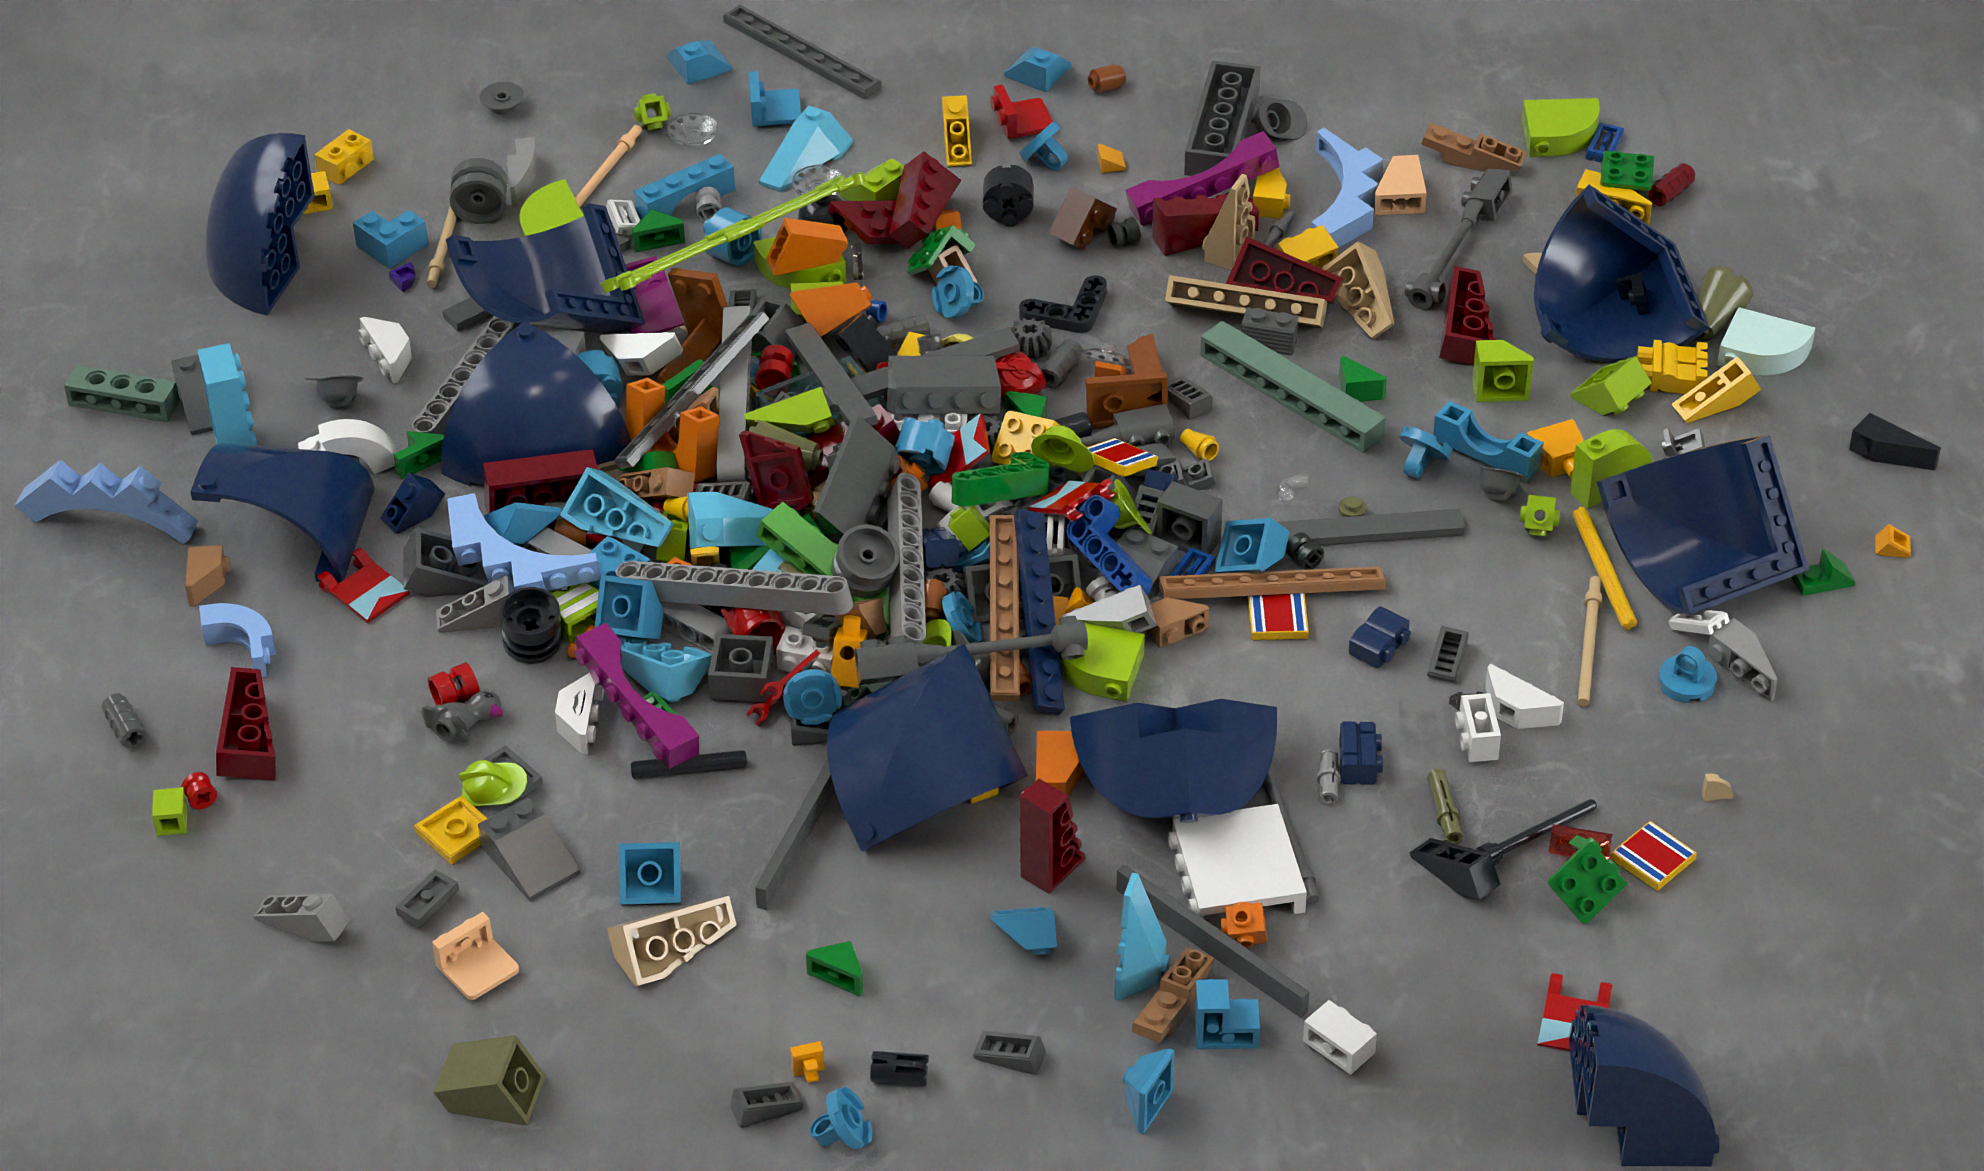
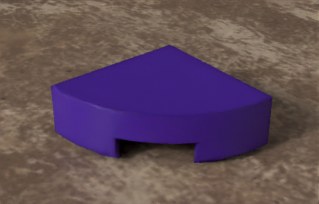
[389,262,415,292]

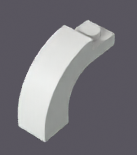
[298,419,397,474]

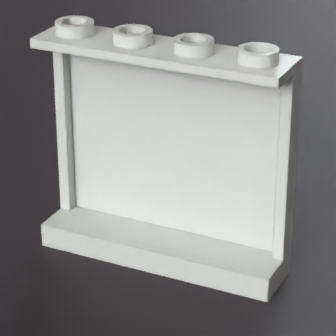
[1168,804,1307,919]

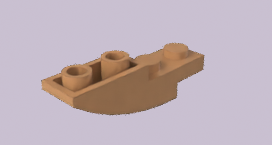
[1421,122,1527,172]
[1132,947,1214,1043]

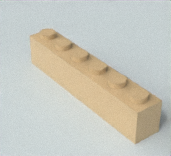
[1165,275,1327,328]

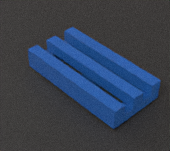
[1586,123,1624,162]
[1169,547,1215,576]

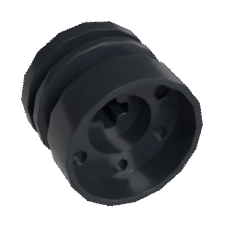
[500,587,562,664]

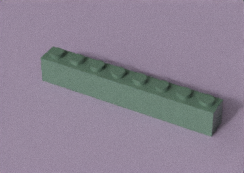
[1200,321,1386,453]

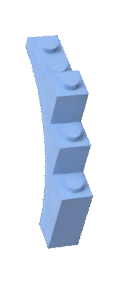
[1311,128,1383,248]
[14,460,199,544]
[447,493,602,591]

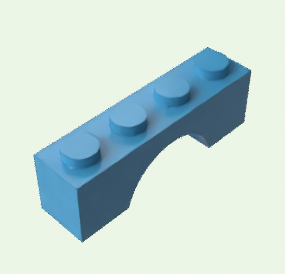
[634,154,735,220]
[1433,401,1544,482]

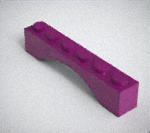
[1125,131,1280,226]
[575,623,699,769]

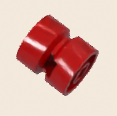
[755,345,795,395]
[427,662,480,706]

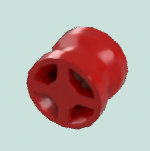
[181,772,217,810]

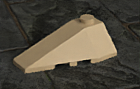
[1202,174,1255,270]
[1321,241,1394,339]
[607,896,736,986]

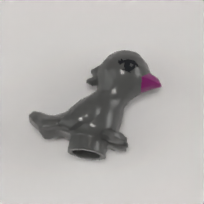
[421,691,503,743]

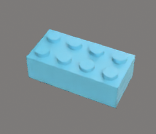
[197,343,257,446]

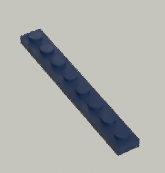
[1014,509,1065,715]

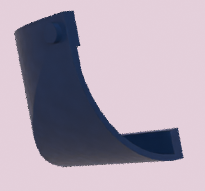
[1534,184,1710,362]
[445,203,645,333]
[1596,435,1810,615]
[190,443,375,583]
[827,644,1028,852]

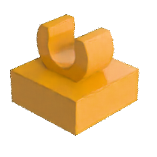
[790,1041,825,1083]

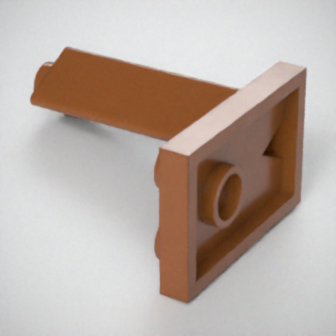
[657,268,728,385]
[1085,334,1168,429]

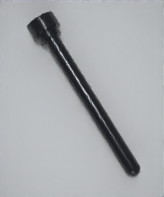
[1476,799,1597,865]

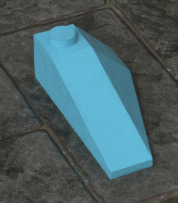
[759,106,853,192]
[560,467,674,547]
[687,492,774,549]
[616,634,712,702]
[1114,873,1171,1000]

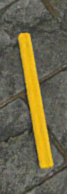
[1572,506,1637,630]

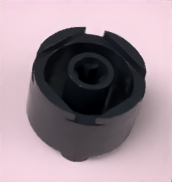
[983,165,1034,227]

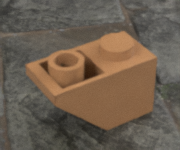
[1145,597,1209,648]

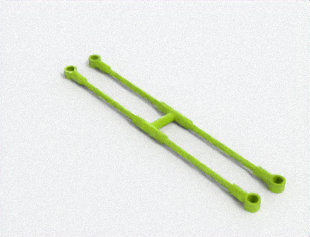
[600,172,866,293]

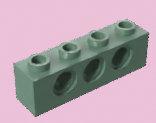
[64,365,180,422]

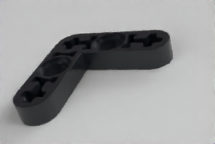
[1019,275,1107,333]

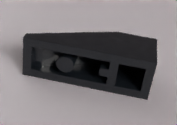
[1849,413,1941,470]
[1409,838,1501,900]

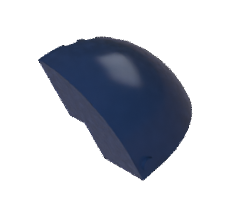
[206,133,315,316]
[441,321,631,486]
[1070,699,1277,823]
[1569,1005,1719,1167]

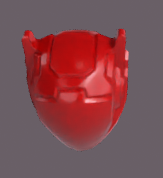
[995,351,1046,402]
[721,607,785,655]

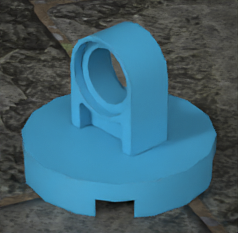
[1019,121,1068,171]
[932,266,984,319]
[1399,426,1453,479]
[942,591,983,644]
[1658,646,1717,703]
[783,669,842,725]
[809,1087,873,1150]

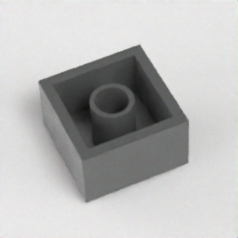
[1157,481,1223,555]
[708,634,774,702]

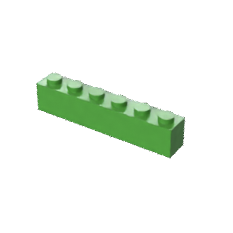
[756,502,891,640]

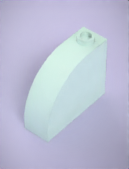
[1717,307,1815,375]

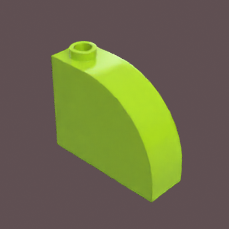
[1522,98,1600,157]
[519,179,584,236]
[753,237,847,289]
[1570,429,1652,509]
[1059,621,1145,702]

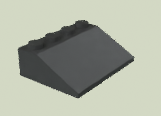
[814,414,900,545]

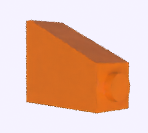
[766,218,848,275]
[789,282,873,339]
[1036,731,1085,797]

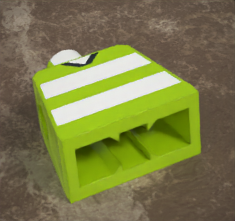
[548,583,599,644]

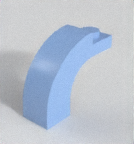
[199,603,276,677]

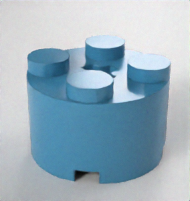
[703,207,762,266]
[577,350,623,406]
[895,417,955,475]

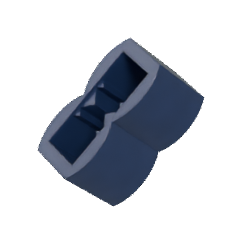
[1349,606,1411,668]

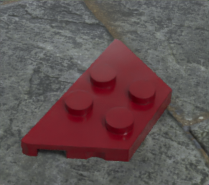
[828,200,900,245]
[739,431,814,512]

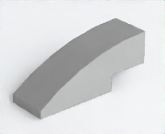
[506,137,537,207]

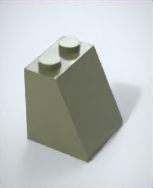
[433,1035,546,1125]

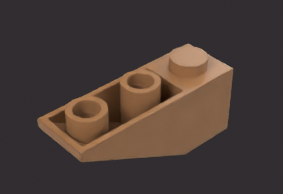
[618,467,694,502]

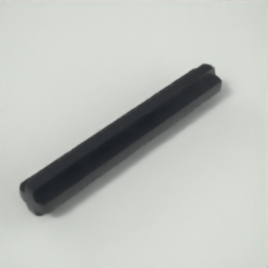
[630,750,747,779]

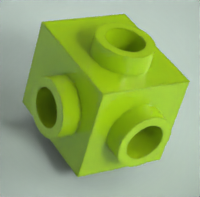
[633,93,671,131]
[1520,495,1560,536]

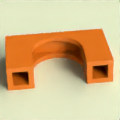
[625,378,719,482]

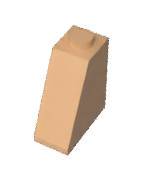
[1374,155,1427,216]

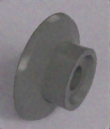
[480,82,524,115]

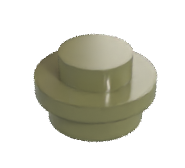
[1339,496,1366,517]

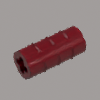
[1648,163,1696,207]

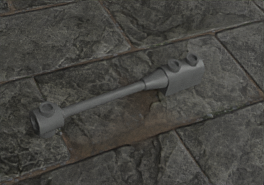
[1405,169,1512,309]
[967,404,1175,471]
[855,616,1088,685]

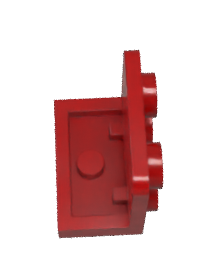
[990,84,1053,139]

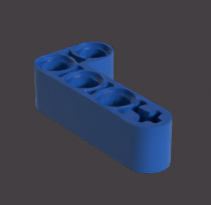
[1066,495,1152,595]

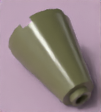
[1697,266,1754,339]
[744,420,824,474]

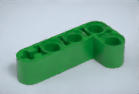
[951,452,1049,507]

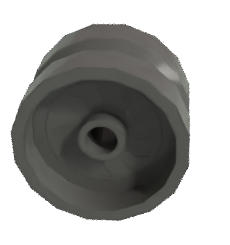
[449,158,507,224]
[831,524,900,598]

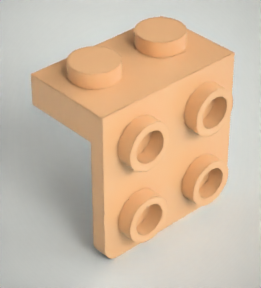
[432,912,519,1000]

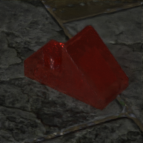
[1549,824,1613,859]

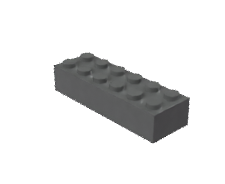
[1184,60,1261,176]

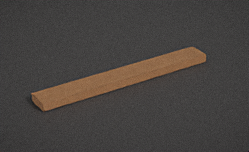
[990,515,1020,701]
[1159,566,1386,599]

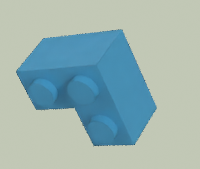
[353,210,429,269]
[1195,979,1260,1049]

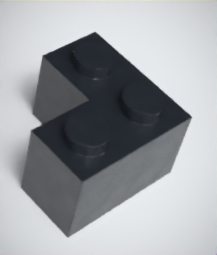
[832,313,897,373]

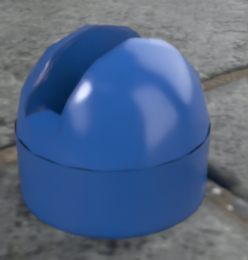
[865,300,888,322]

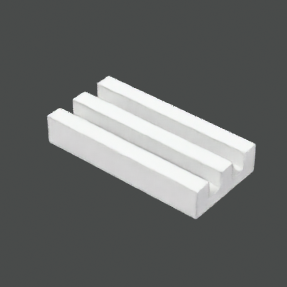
[606,200,640,235]
[1038,512,1066,556]
[1668,609,1730,635]

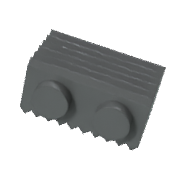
[1241,307,1299,354]

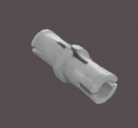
[1317,749,1341,805]

